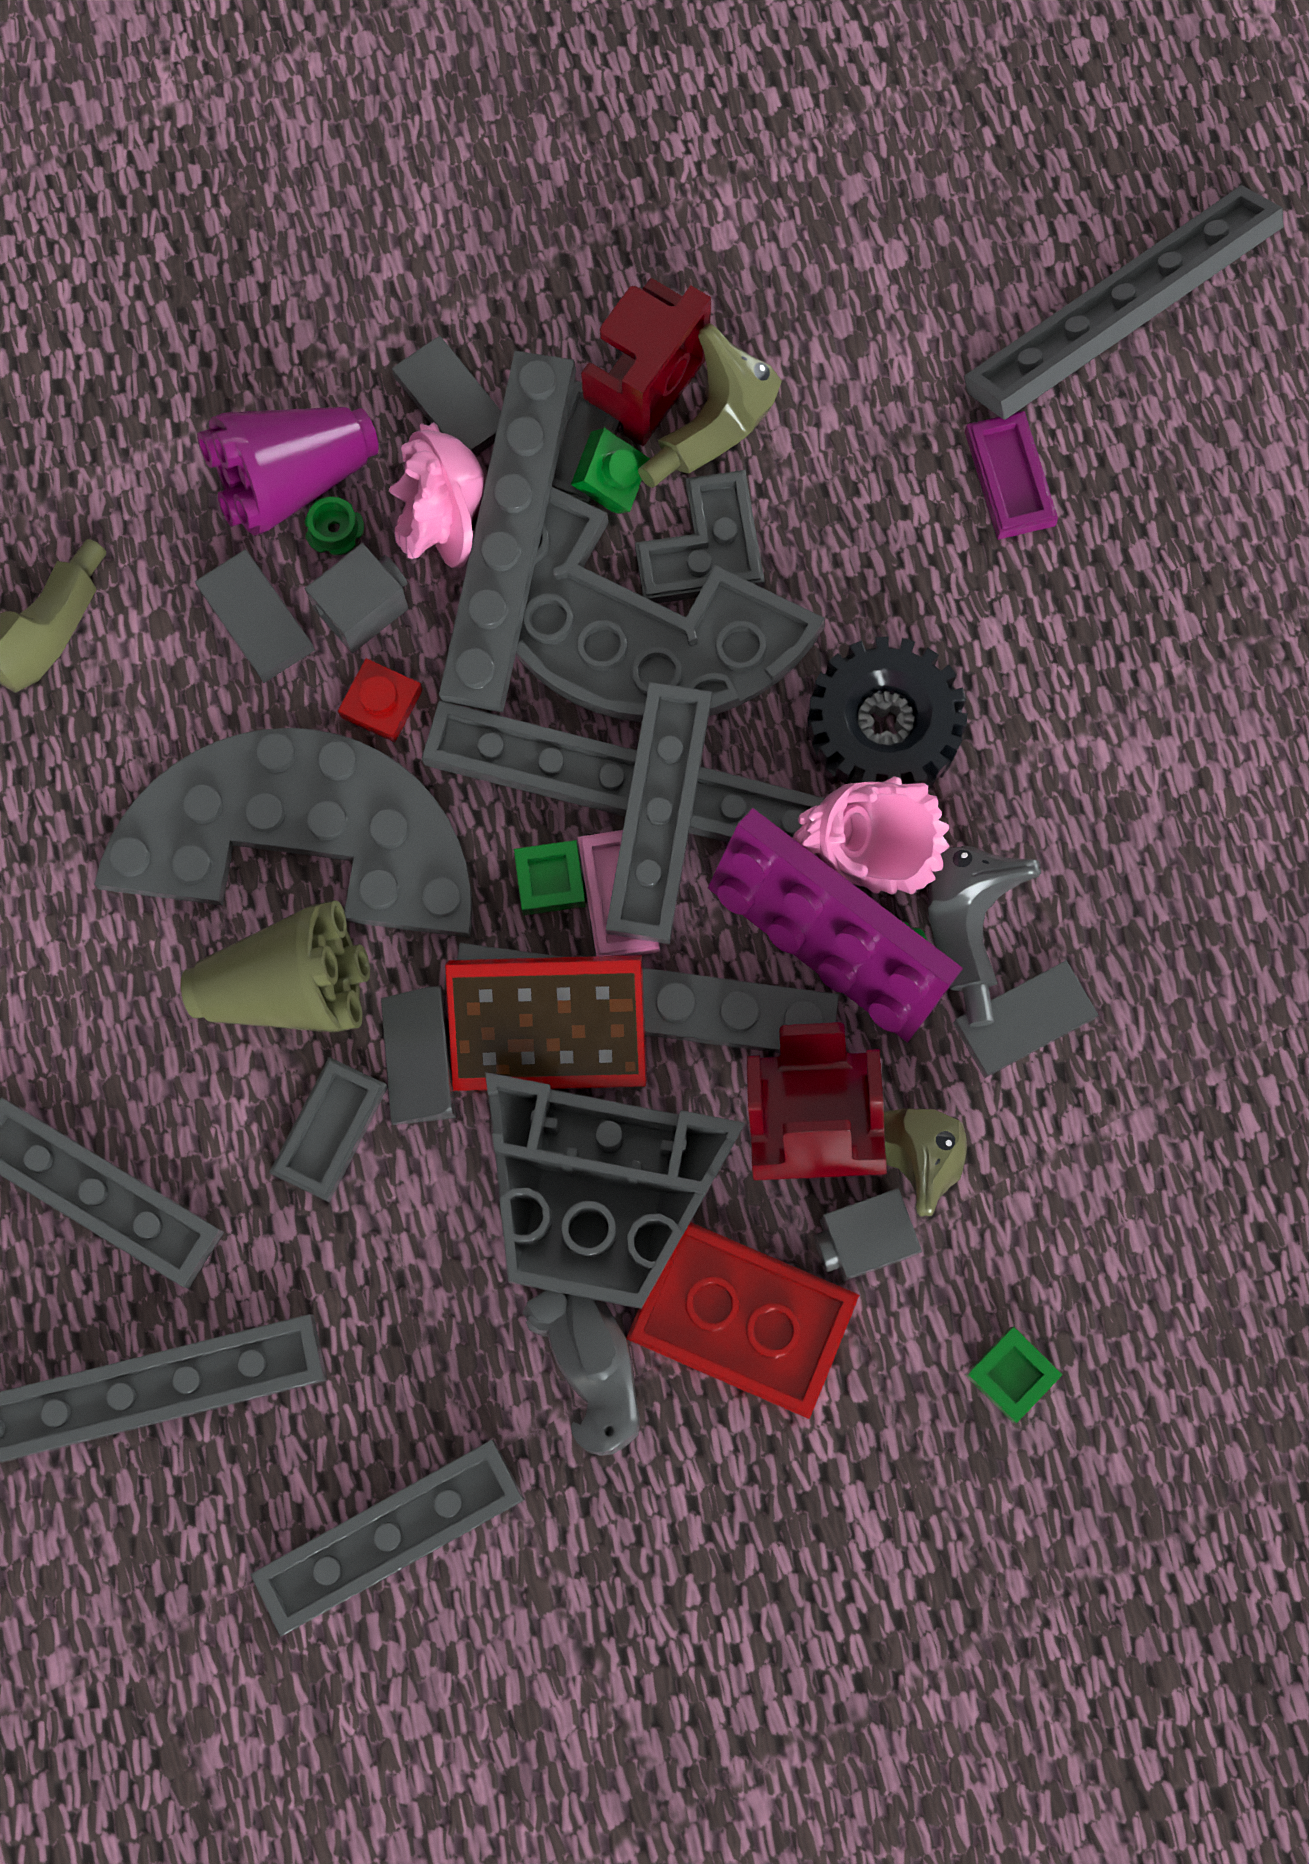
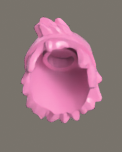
[389,422,485,569]
[792,777,949,895]

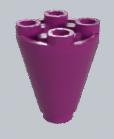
[197,407,379,536]

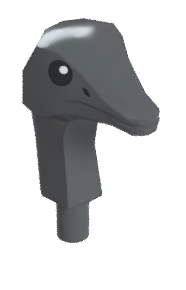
[928,846,1042,1027]

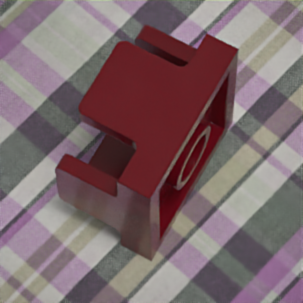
[581,278,711,447]
[747,1022,887,1181]

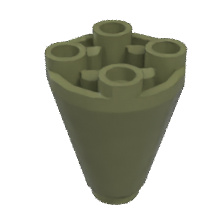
[180,900,370,1032]

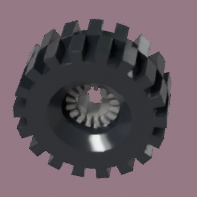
[806,636,968,790]

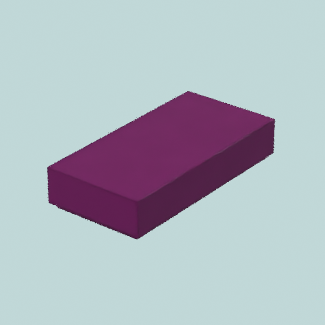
[965,411,1058,540]

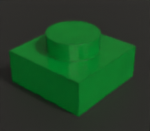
[571,427,650,514]
[514,840,586,916]
[965,1327,1063,1423]

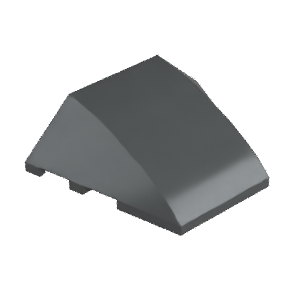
[485,1072,745,1309]

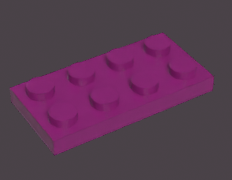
[708,808,963,1043]

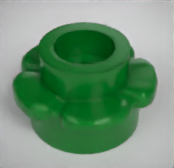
[305,497,364,556]

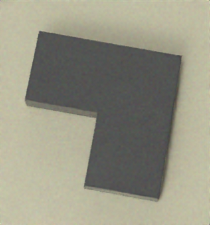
[635,470,765,604]

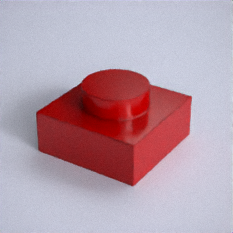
[338,658,423,743]

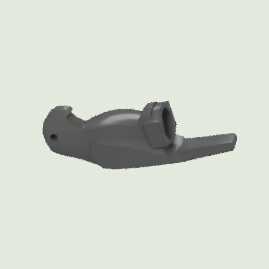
[523,1290,640,1456]

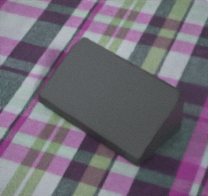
[381,985,456,1125]

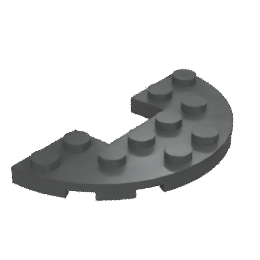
[516,487,825,723]
[94,728,473,938]

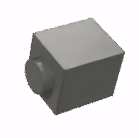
[304,543,409,654]
[813,1188,922,1282]

